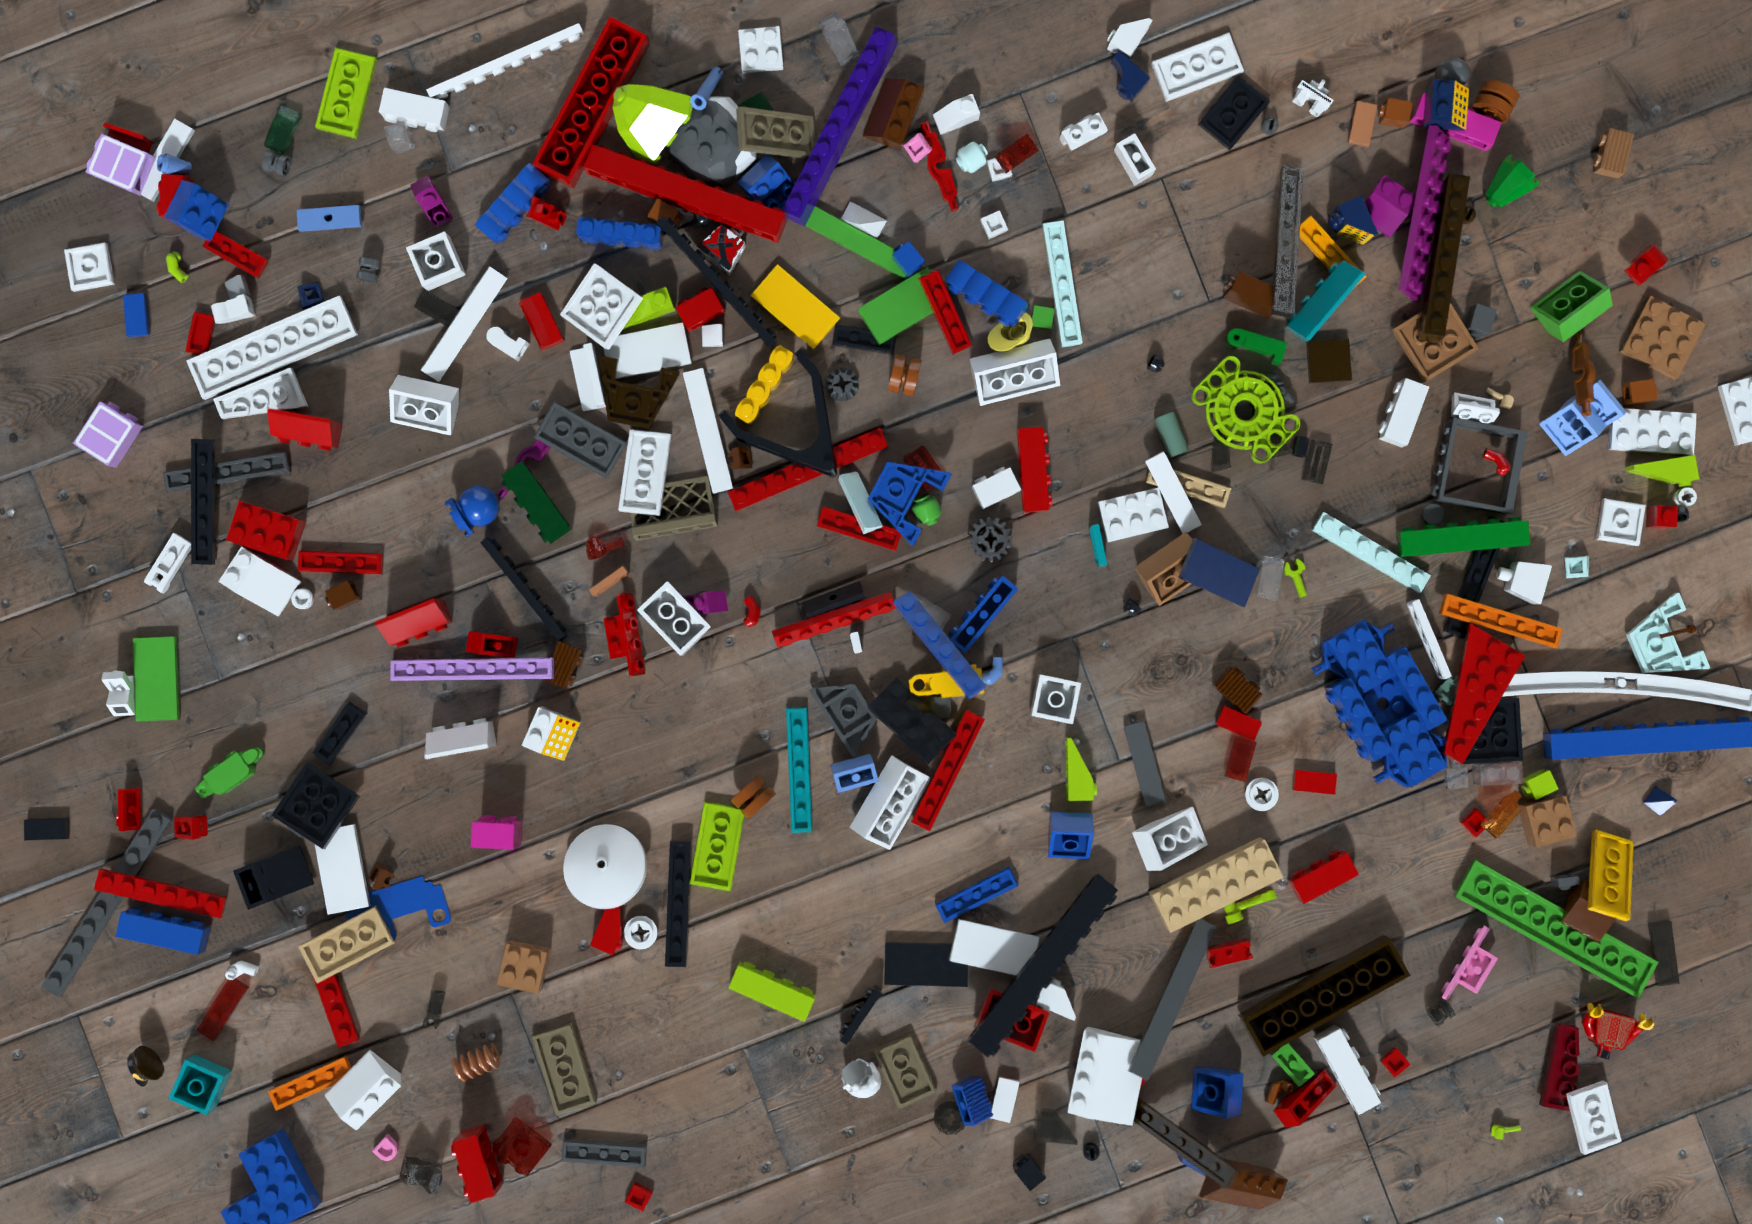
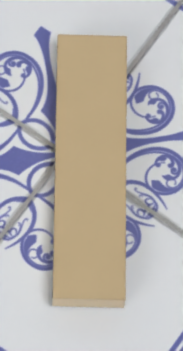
[1145,469,1231,508]

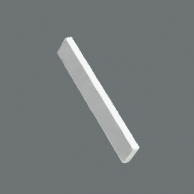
[420,266,507,382]
[683,368,733,494]

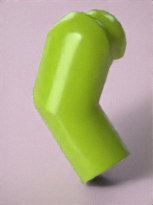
[166,251,188,283]

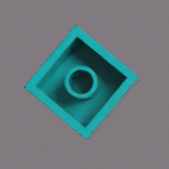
[168,1054,232,1115]

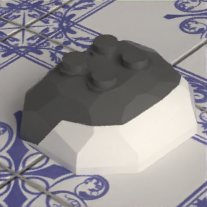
[670,96,757,187]

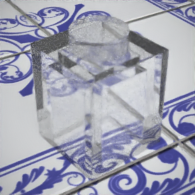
[384,121,416,154]

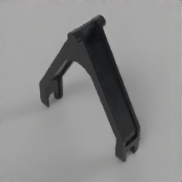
[718,348,837,478]

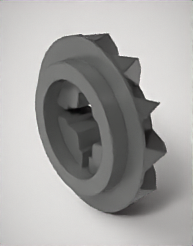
[826,368,859,401]

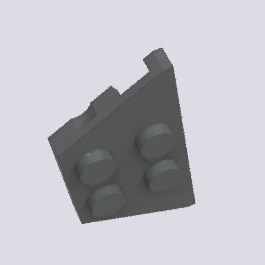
[809,684,877,758]

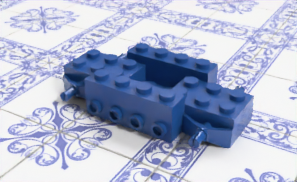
[1311,620,1448,788]

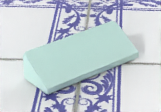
[838,472,883,534]

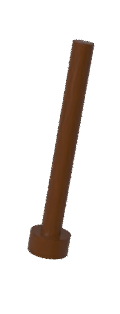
[1660,624,1696,638]

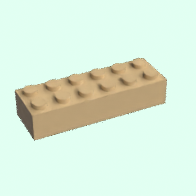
[1149,837,1284,933]

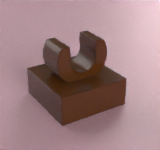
[727,447,752,470]
[367,862,395,890]

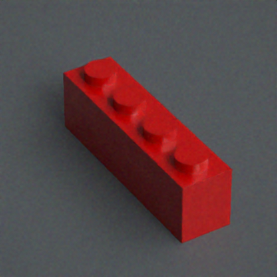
[1017,427,1053,513]

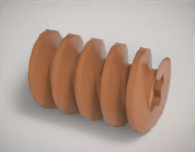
[452,1042,500,1082]

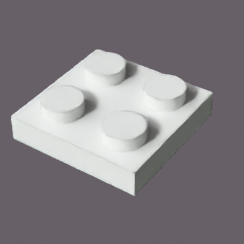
[738,26,784,73]

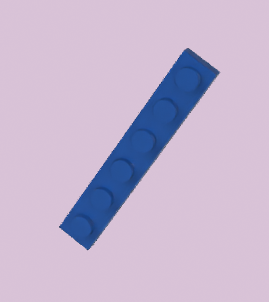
[893,590,986,700]

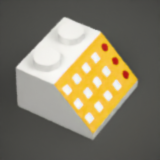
[522,706,581,761]

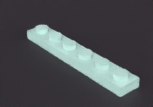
[1042,220,1083,348]
[1312,512,1431,594]

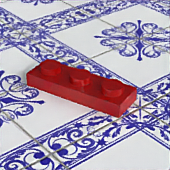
[202,231,269,279]

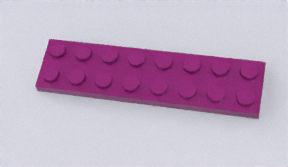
[1398,125,1451,301]

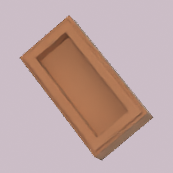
[1348,101,1377,147]
[589,566,630,597]

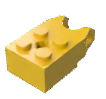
[909,664,984,698]

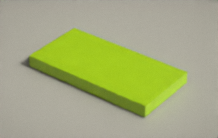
[315,47,377,139]
[690,801,744,891]

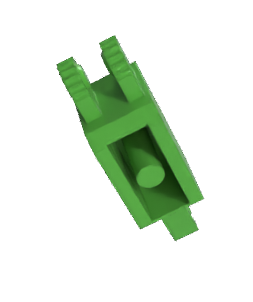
[195,747,264,798]

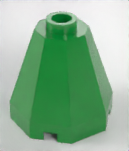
[1485,154,1540,208]

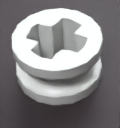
[1674,487,1697,506]

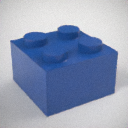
[164,180,229,241]

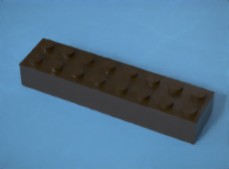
[1238,935,1411,1057]

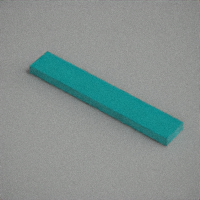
[786,707,812,833]

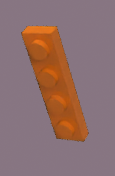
[268,1056,352,1111]

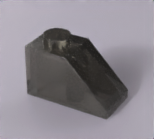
[1034,1108,1078,1145]

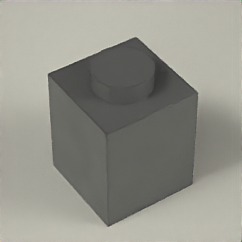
[1465,304,1497,338]

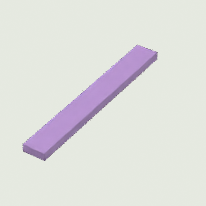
[390,658,554,681]

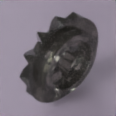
[934,1101,965,1135]

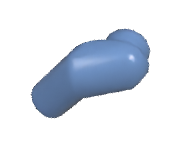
[982,657,1003,685]

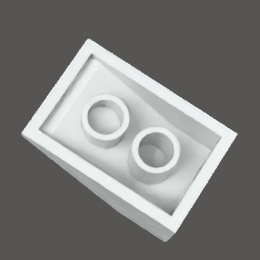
[218,546,302,616]
[1132,807,1208,871]

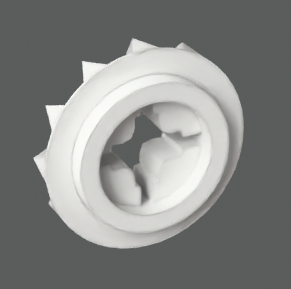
[1244,777,1279,811]
[624,916,658,949]

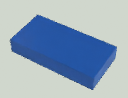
[123,293,150,337]

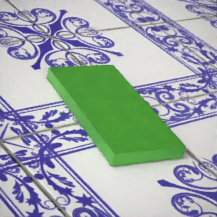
[857,267,933,345]
[133,636,180,721]

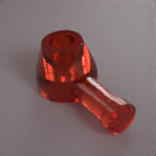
[586,537,625,560]

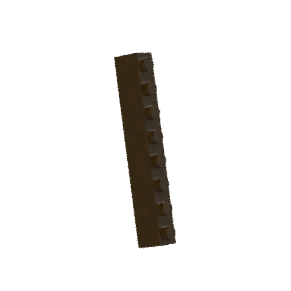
[1418,173,1470,343]

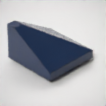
[297,282,325,310]
[1643,787,1677,816]

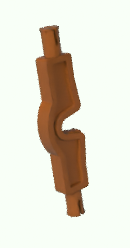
[1571,333,1596,416]

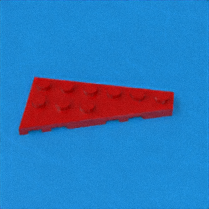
[1442,624,1525,764]

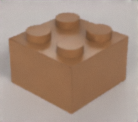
[1517,794,1577,847]
[497,940,551,994]

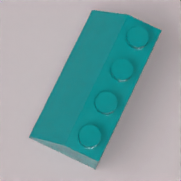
[1286,260,1366,343]

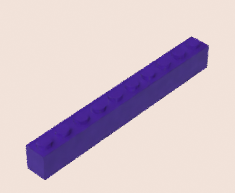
[782,26,898,227]

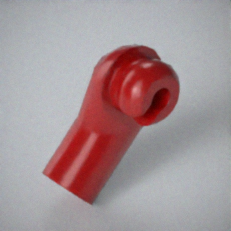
[1482,448,1510,476]
[743,595,761,627]

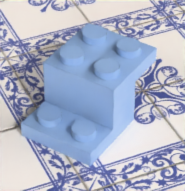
[1540,380,1626,456]

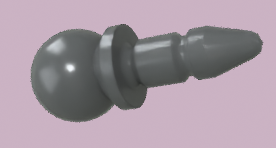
[1264,373,1294,403]

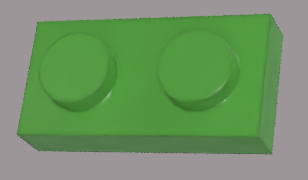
[1270,1043,1315,1087]

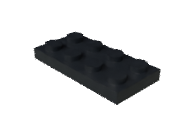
[867,678,957,765]

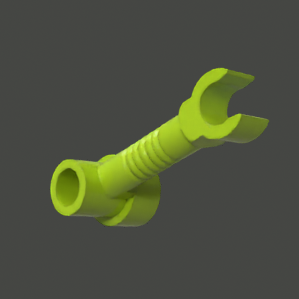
[1224,890,1277,924]

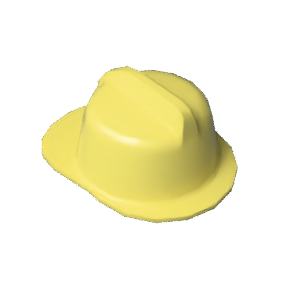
[988,312,1033,352]

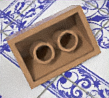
[1134,532,1193,606]

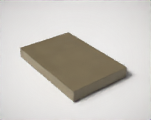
[873,1033,937,1109]

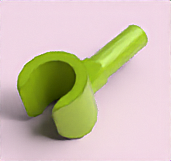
[1491,1124,1521,1140]

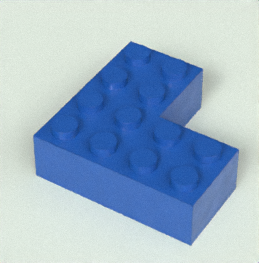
[220,1128,322,1224]

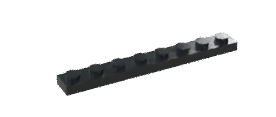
[657,216,777,349]

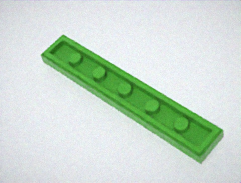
[806,206,907,280]

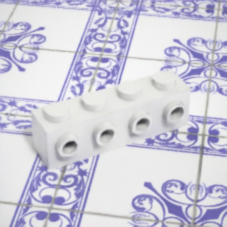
[1313,1025,1381,1115]

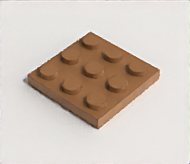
[1619,296,1706,380]
[1391,303,1479,383]

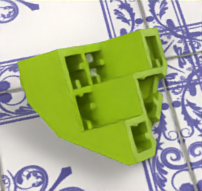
[612,84,692,165]

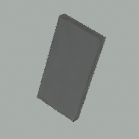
[534,401,627,479]

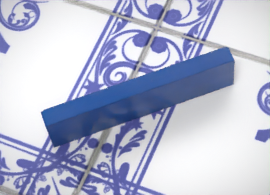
[935,866,1019,923]

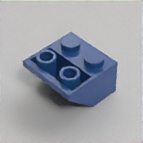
[737,154,795,209]

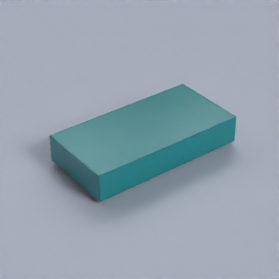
[1089,524,1107,567]

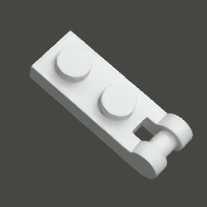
[144,533,191,594]

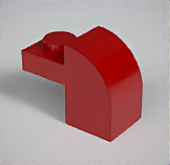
[1624,243,1669,286]

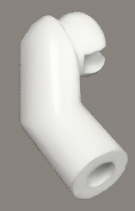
[225,960,259,980]

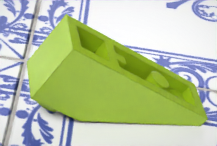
[622,287,676,330]
[1625,455,1699,487]
[1065,737,1097,801]

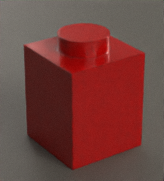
[1646,505,1678,529]

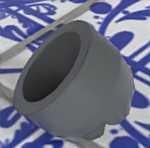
[1261,117,1279,135]

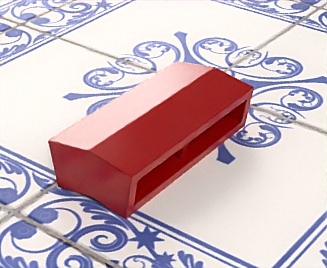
[519,292,565,351]

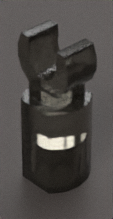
[423,990,445,1029]

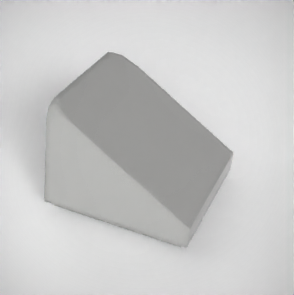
[225,274,251,299]

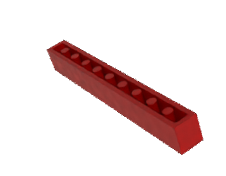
[583,144,787,243]

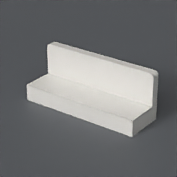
[570,343,606,412]

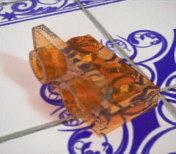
[1480,790,1522,839]

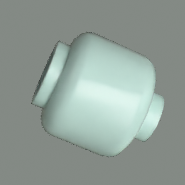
[956,141,988,173]

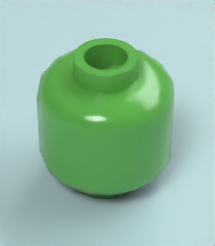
[912,493,942,526]

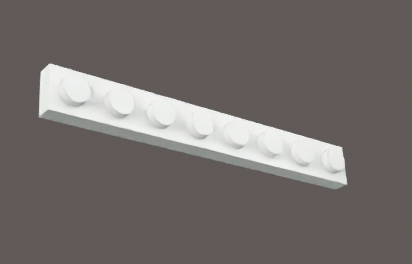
[426,23,584,100]

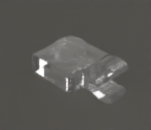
[1444,757,1469,789]

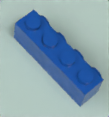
[948,576,1018,654]
[115,907,211,955]

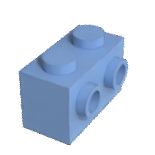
[830,754,879,793]

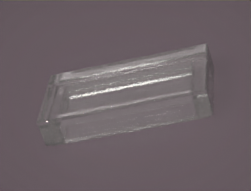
[1256,556,1285,600]

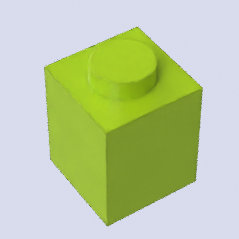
[1520,769,1559,800]

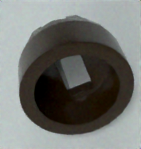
[1463,206,1476,224]

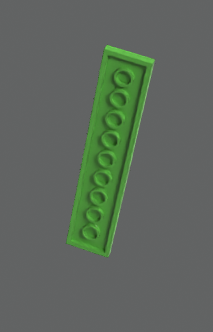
[1453,859,1659,999]

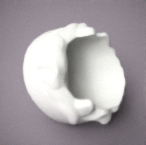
[842,1058,882,1098]

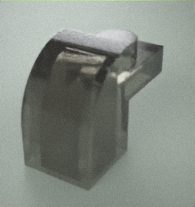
[399,1157,443,1194]

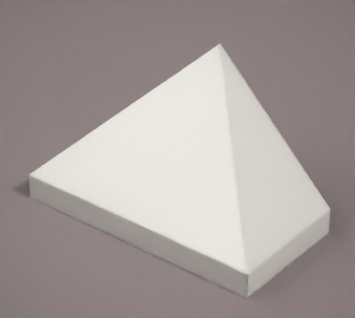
[841,201,887,239]

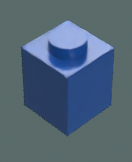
[892,241,925,278]

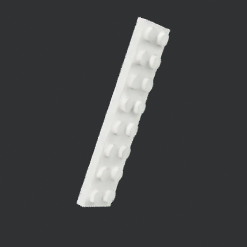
[186,295,358,400]

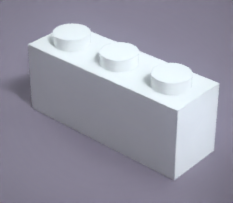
[379,88,450,132]
[1378,378,1429,447]

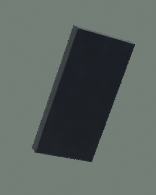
[884,942,968,987]

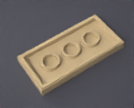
[298,906,395,983]

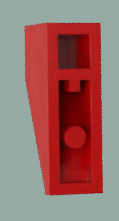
[589,905,624,956]
[1273,1069,1337,1127]

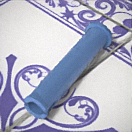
[690,67,723,110]

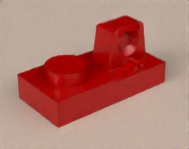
[115,788,141,831]

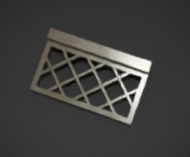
[630,476,718,541]

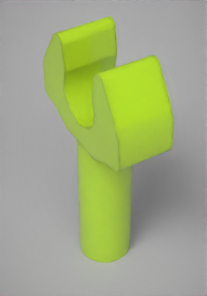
[1283,559,1307,598]

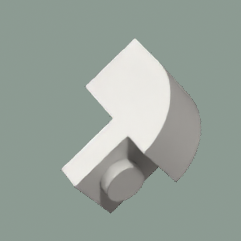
[101,671,135,716]

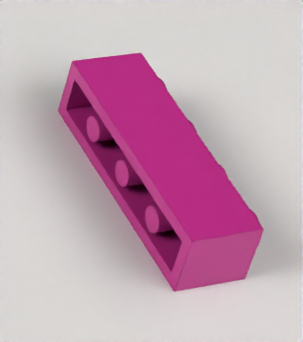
[1409,93,1502,151]

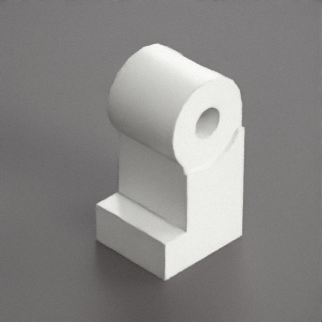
[211,294,256,324]
[487,327,530,362]

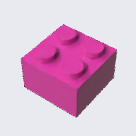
[471,815,523,850]

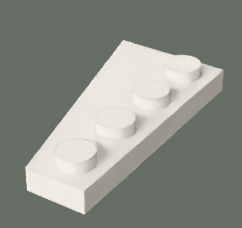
[213,368,308,419]

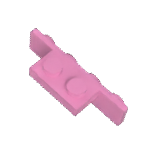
[1441,926,1498,1001]

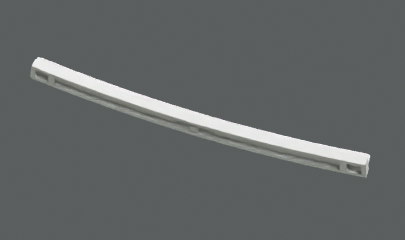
[1502,671,1752,712]

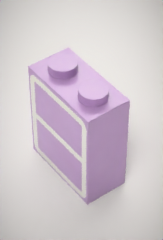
[86,133,156,196]
[73,401,143,468]

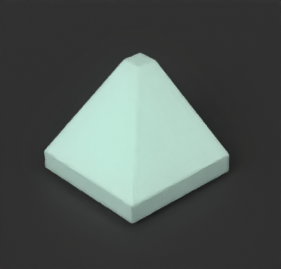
[1565,556,1589,578]

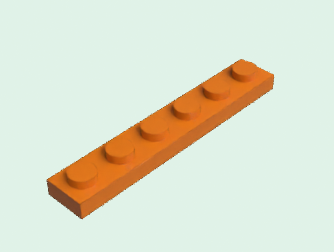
[1438,594,1563,649]

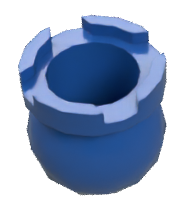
[445,486,500,537]

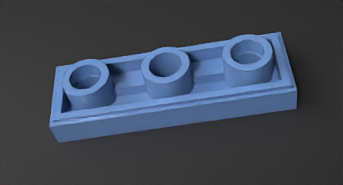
[296,205,362,232]

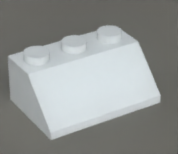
[389,375,459,435]
[637,581,711,656]
[425,718,497,759]
[325,1050,401,1131]

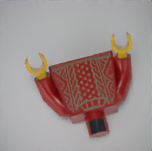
[1581,1003,1654,1059]

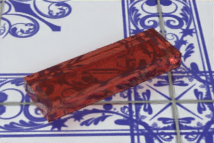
[196,978,249,1041]

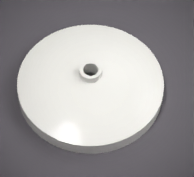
[563,824,647,909]

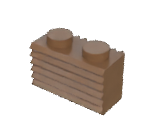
[1592,128,1634,179]

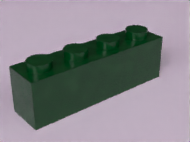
[501,461,572,544]

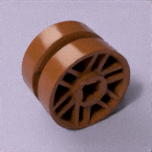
[1472,80,1520,123]
[888,354,922,397]
[731,774,776,819]

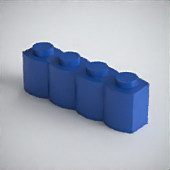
[475,163,551,244]
[576,217,664,250]
[945,260,1028,327]

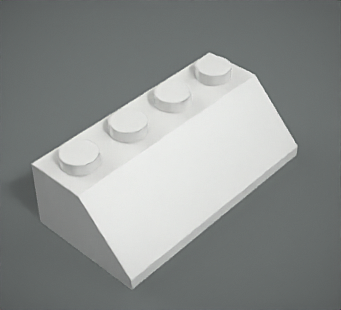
[969,339,1060,406]
[849,755,932,850]

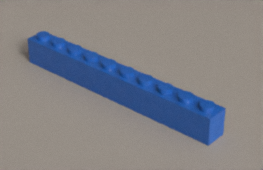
[1543,717,1752,760]

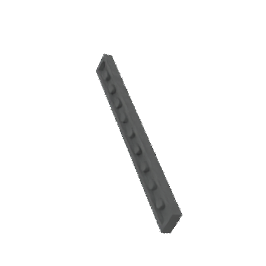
[41,808,173,998]

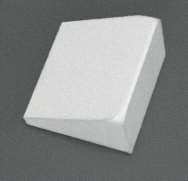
[702,324,723,347]

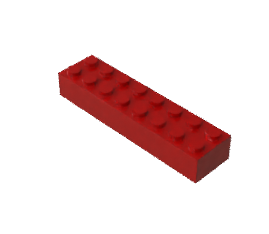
[533,16,650,189]

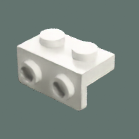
[1059,112,1108,150]
[1451,392,1500,425]

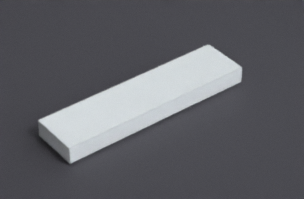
[141,118,195,202]
[1145,451,1202,534]
[1407,599,1452,679]

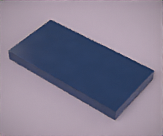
[1178,539,1260,607]

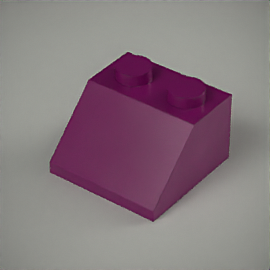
[1364,175,1416,238]

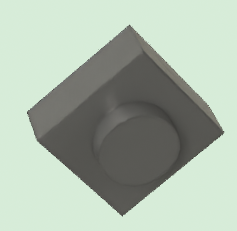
[1550,873,1580,890]

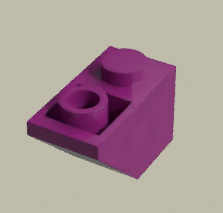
[410,175,453,229]
[683,590,728,615]

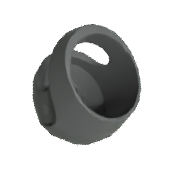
[1435,57,1470,86]

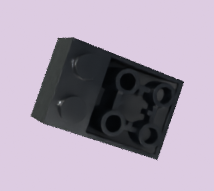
[233,845,315,910]

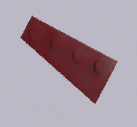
[1539,1022,1580,1111]

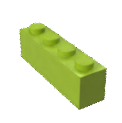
[728,961,816,1022]

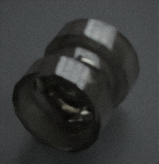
[1425,998,1456,1027]

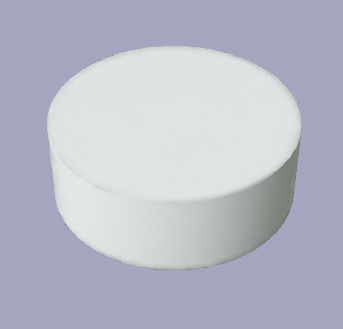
[291,588,314,609]

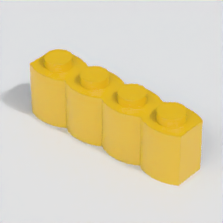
[735,345,794,426]

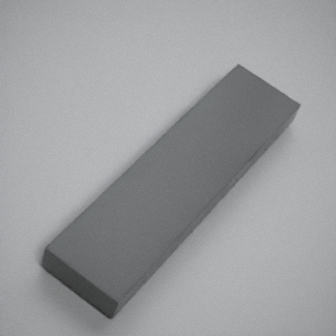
[1123,721,1166,807]
[561,1139,647,1168]

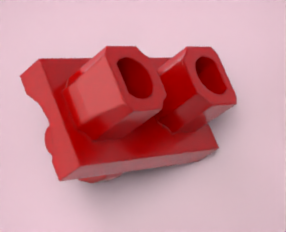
[526,197,567,230]

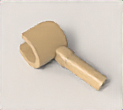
[1485,387,1514,409]

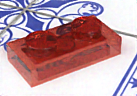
[994,134,1039,173]
[1224,736,1257,782]

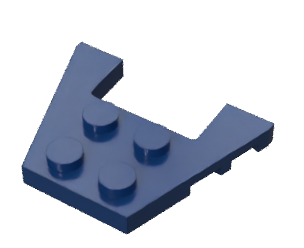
[868,462,953,546]

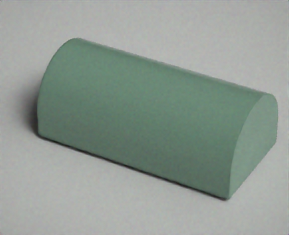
[1154,412,1189,458]

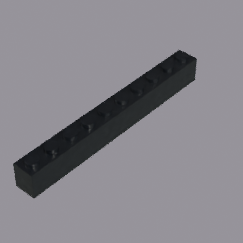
[966,874,1118,1058]

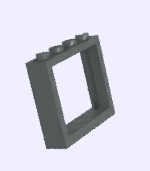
[1431,418,1528,515]

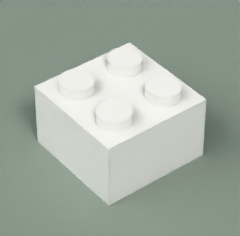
[406,231,466,291]
[1029,674,1081,724]

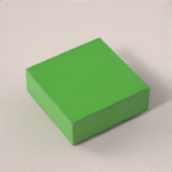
[1032,305,1055,330]

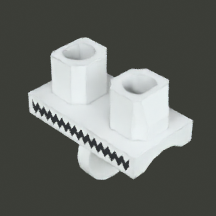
[1293,79,1334,117]

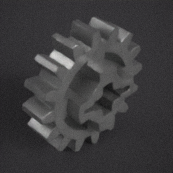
[967,517,1013,562]

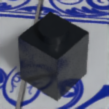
[1013,1153,1046,1191]

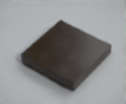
[1306,339,1352,384]

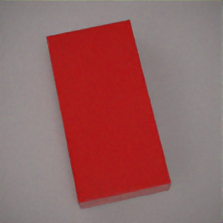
[185,311,215,355]
[1215,706,1262,741]
[1292,769,1337,795]

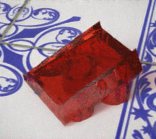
[491,1117,552,1177]

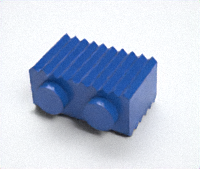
[951,1076,994,1126]

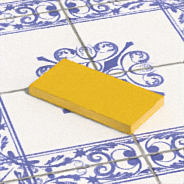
[750,264,840,350]
[1588,829,1634,921]

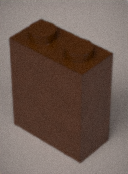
[1222,271,1285,318]

